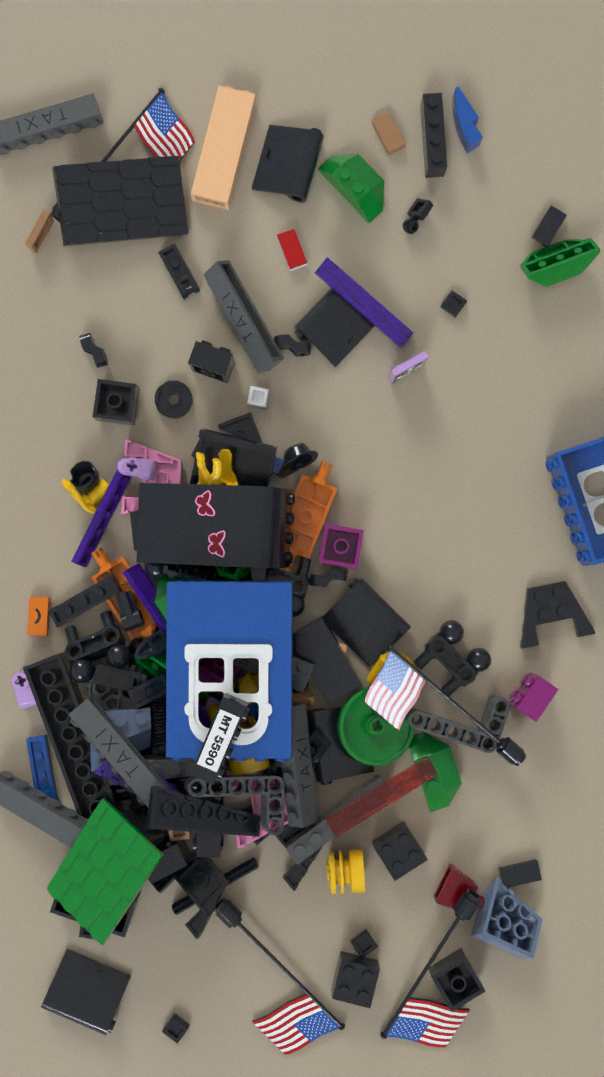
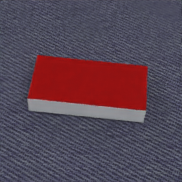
[277,229,308,272]

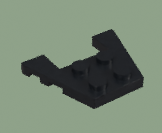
[520,581,595,649]
[254,823,323,891]
[148,854,229,939]

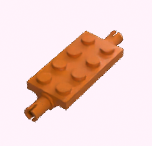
[281,461,338,572]
[91,547,157,640]

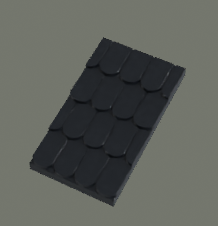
[52,156,188,247]

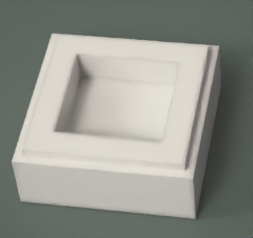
[247,386,269,409]

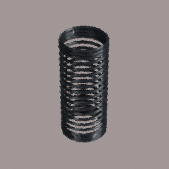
[149,694,166,755]

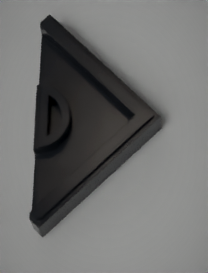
[218,412,263,443]

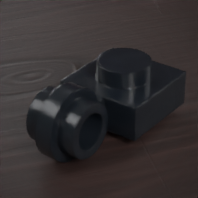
[403,198,434,234]

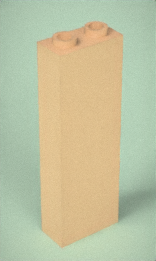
[191,85,256,210]

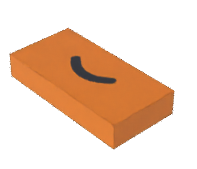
[27,597,50,636]

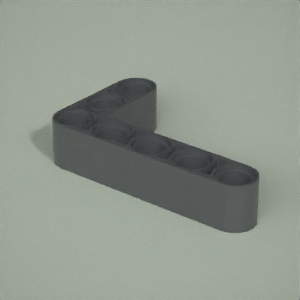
[404,695,510,753]
[184,774,284,835]

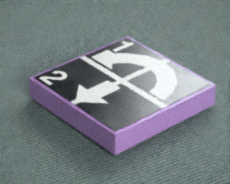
[388,351,429,384]

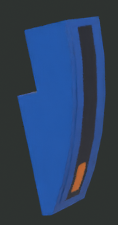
[452,86,483,153]

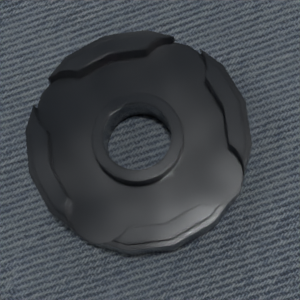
[155,380,193,419]

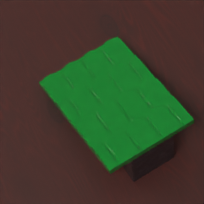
[47,798,166,945]

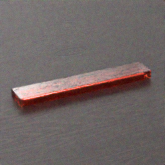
[326,756,438,838]

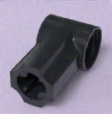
[115,590,145,632]

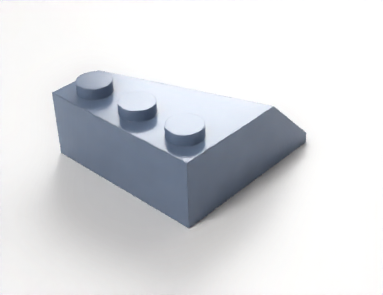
[90,707,151,772]
[471,876,543,959]

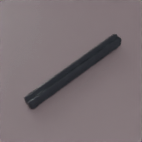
[172,858,259,915]

